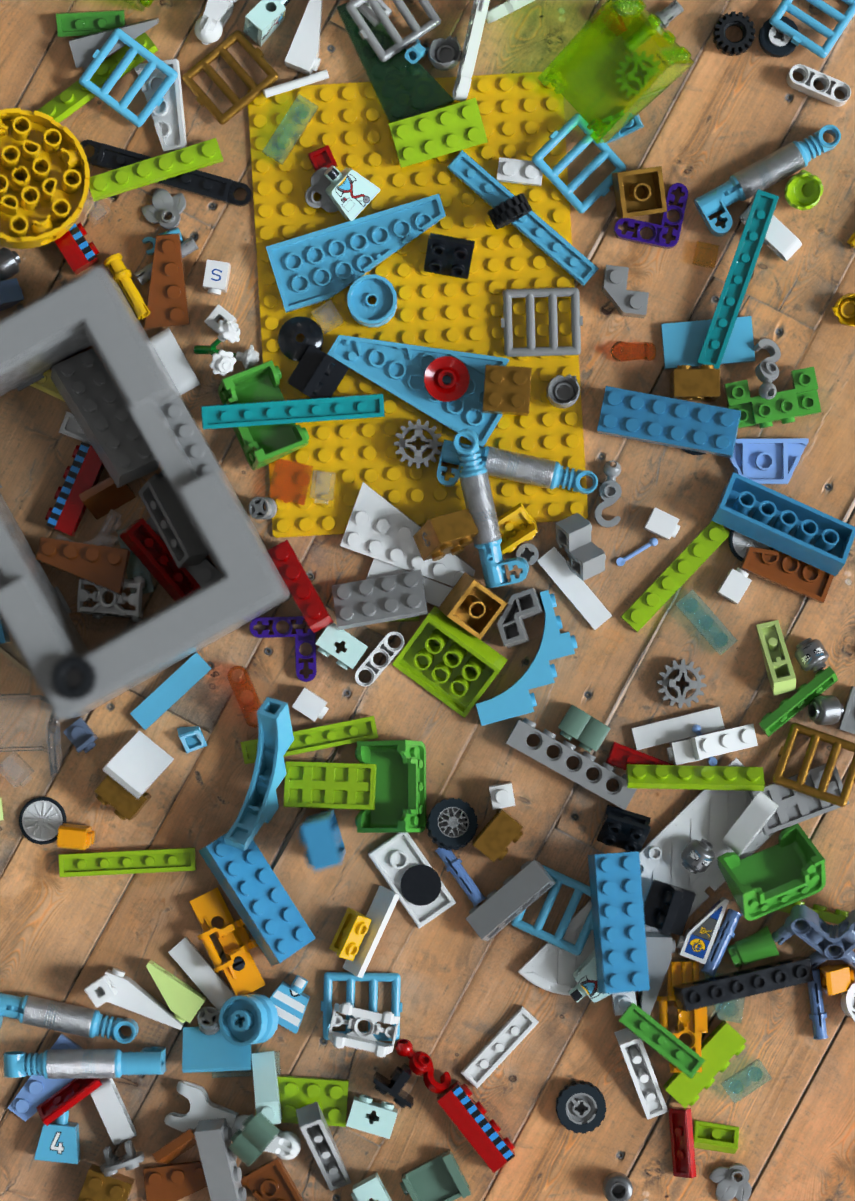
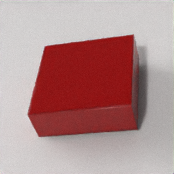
[308,145,338,172]

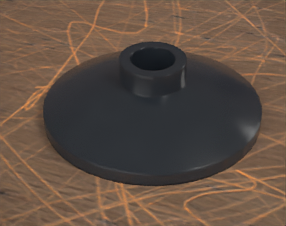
[278,317,323,362]

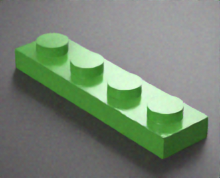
[759,666,838,737]
[618,1002,705,1079]

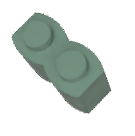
[558,704,611,752]
[229,1112,280,1167]

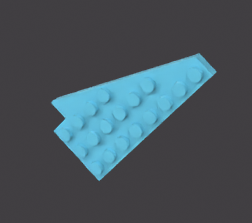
[327,335,509,448]

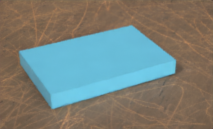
[182,1026,251,1073]

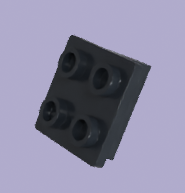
[424,233,475,279]
[287,345,348,398]
[597,805,651,852]
[643,879,696,935]
[373,1063,414,1109]

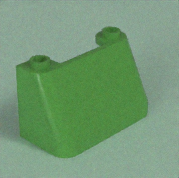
[218,360,309,471]
[355,740,427,833]
[717,824,826,921]

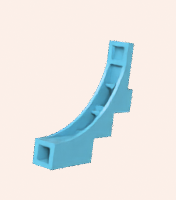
[476,590,578,726]
[224,697,294,851]

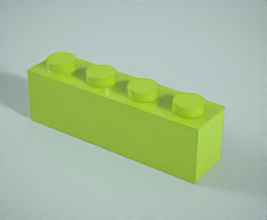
[663,1020,746,1108]

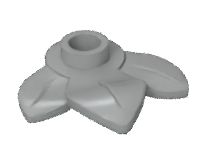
[305,167,338,212]
[142,188,186,229]
[709,1163,752,1201]

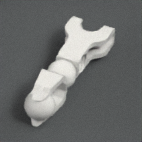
[194,0,238,45]
[164,1080,301,1160]

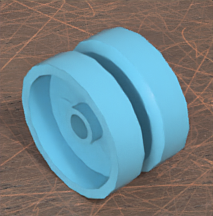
[347,274,397,328]
[219,993,278,1046]

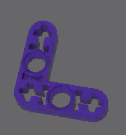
[614,183,688,249]
[250,616,317,682]

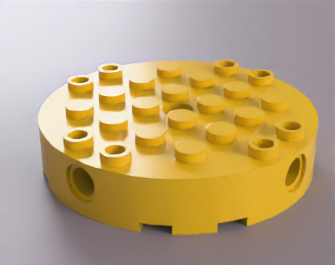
[0,108,90,249]

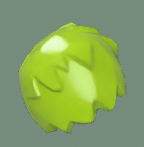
[784,170,824,210]

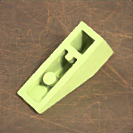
[756,620,796,695]
[146,960,207,1023]

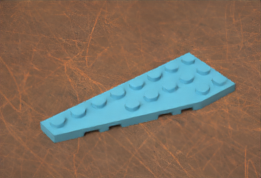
[266,194,446,313]

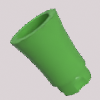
[727,926,780,968]

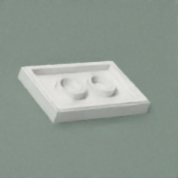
[103,730,174,799]

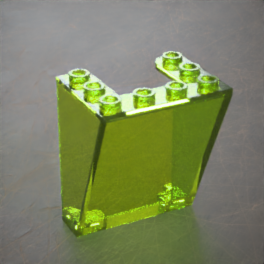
[538,0,695,144]

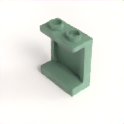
[400,1149,471,1201]

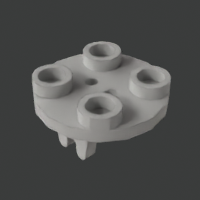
[100,1140,145,1177]

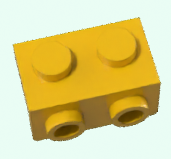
[497,503,538,555]
[329,907,372,961]

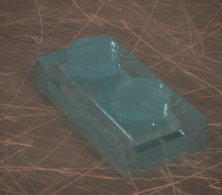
[721,1058,772,1104]

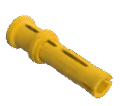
[103,253,151,320]

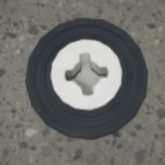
[758,16,799,58]

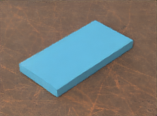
[661,316,755,369]

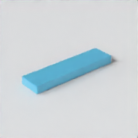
[130,652,212,730]

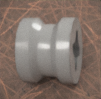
[249,497,277,520]
[516,543,539,566]
[197,1006,220,1035]

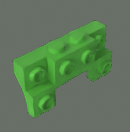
[724,367,821,429]

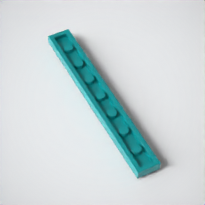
[697,189,779,369]
[201,393,385,429]

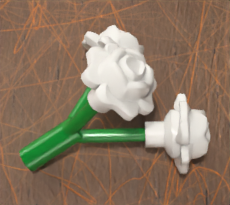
[194,319,259,376]

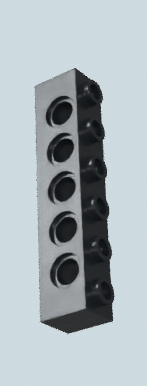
[673,956,814,1011]

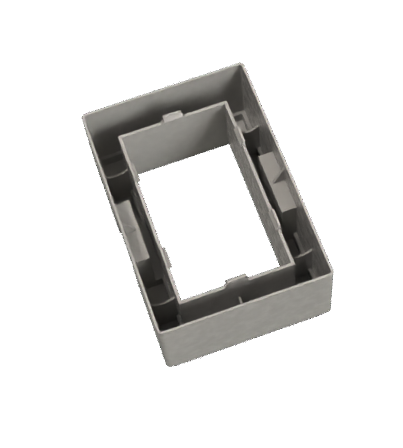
[0,266,292,720]

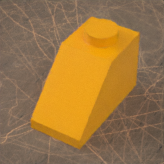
[818,964,854,995]

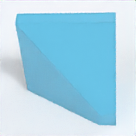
[177,726,208,754]

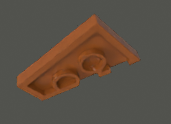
[143,1161,207,1201]

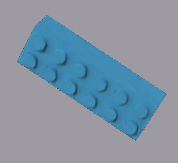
[597,386,741,458]
[711,472,855,576]
[298,809,346,871]
[199,832,316,966]
[588,851,650,994]

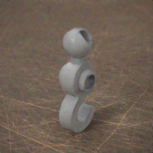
[754,339,781,400]
[594,460,622,528]

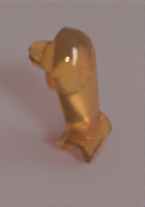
[611,341,656,362]

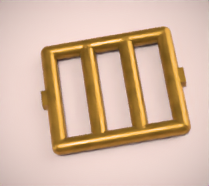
[182,30,279,125]
[772,723,855,807]

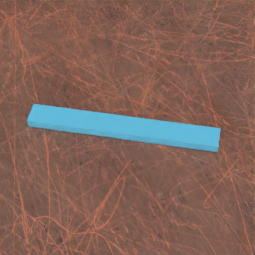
[447,150,599,286]

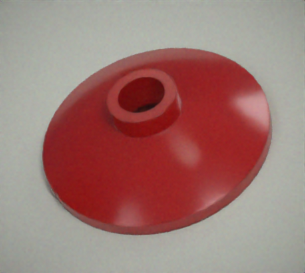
[424,356,470,402]

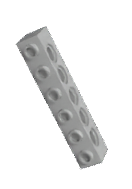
[505,718,637,810]

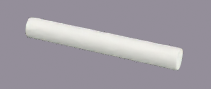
[263,70,329,98]

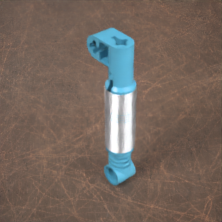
[694,125,841,237]
[454,429,529,588]
[437,439,598,494]
[0,992,139,1044]
[3,1046,166,1079]

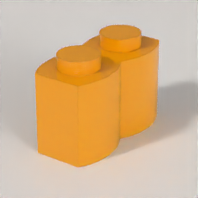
[57,823,95,850]

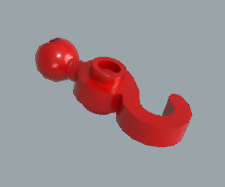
[395,1039,451,1094]

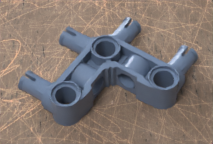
[772,904,855,970]

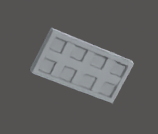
[332,570,428,630]
[749,763,849,835]

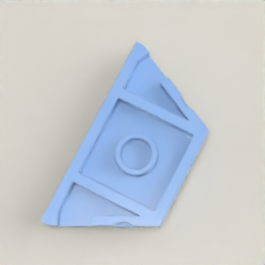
[728,438,809,484]

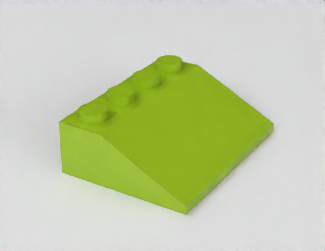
[392,606,507,718]

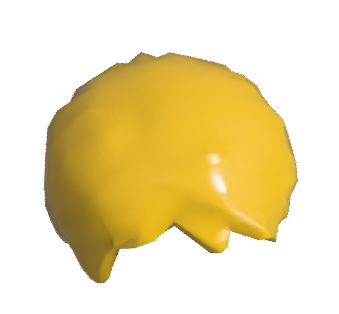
[832,293,855,326]

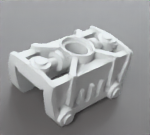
[77,576,146,622]
[328,1002,400,1058]

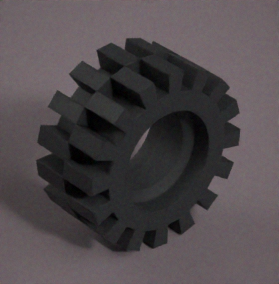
[713,11,755,56]
[487,193,532,229]
[51,656,96,700]

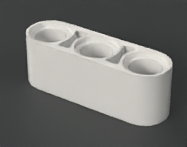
[786,64,851,107]
[739,202,802,262]
[149,327,200,395]
[355,631,405,687]
[722,792,779,856]
[90,1078,137,1145]

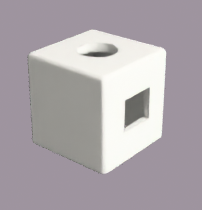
[204,304,237,334]
[84,974,118,1008]

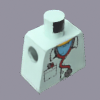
[244,0,291,47]
[324,165,381,222]
[569,949,612,1003]

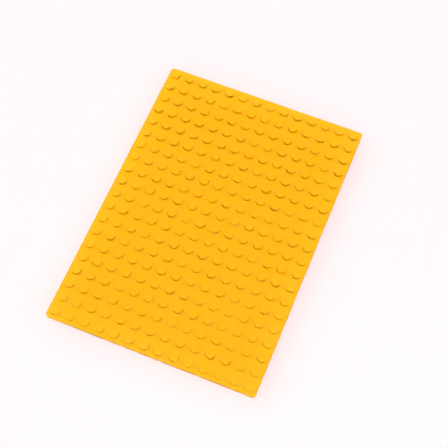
[247,71,588,538]

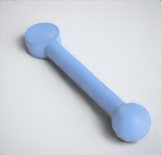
[616,537,658,566]
[692,724,718,766]

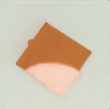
[268,459,313,505]

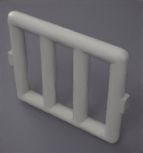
[346,0,441,62]
[501,287,583,357]

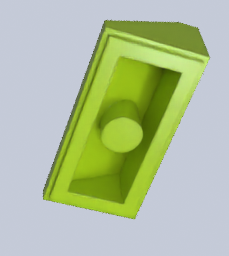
[693,1120,739,1154]

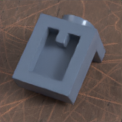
[63,717,98,753]

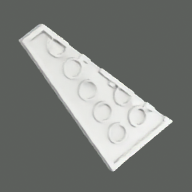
[340,482,475,587]

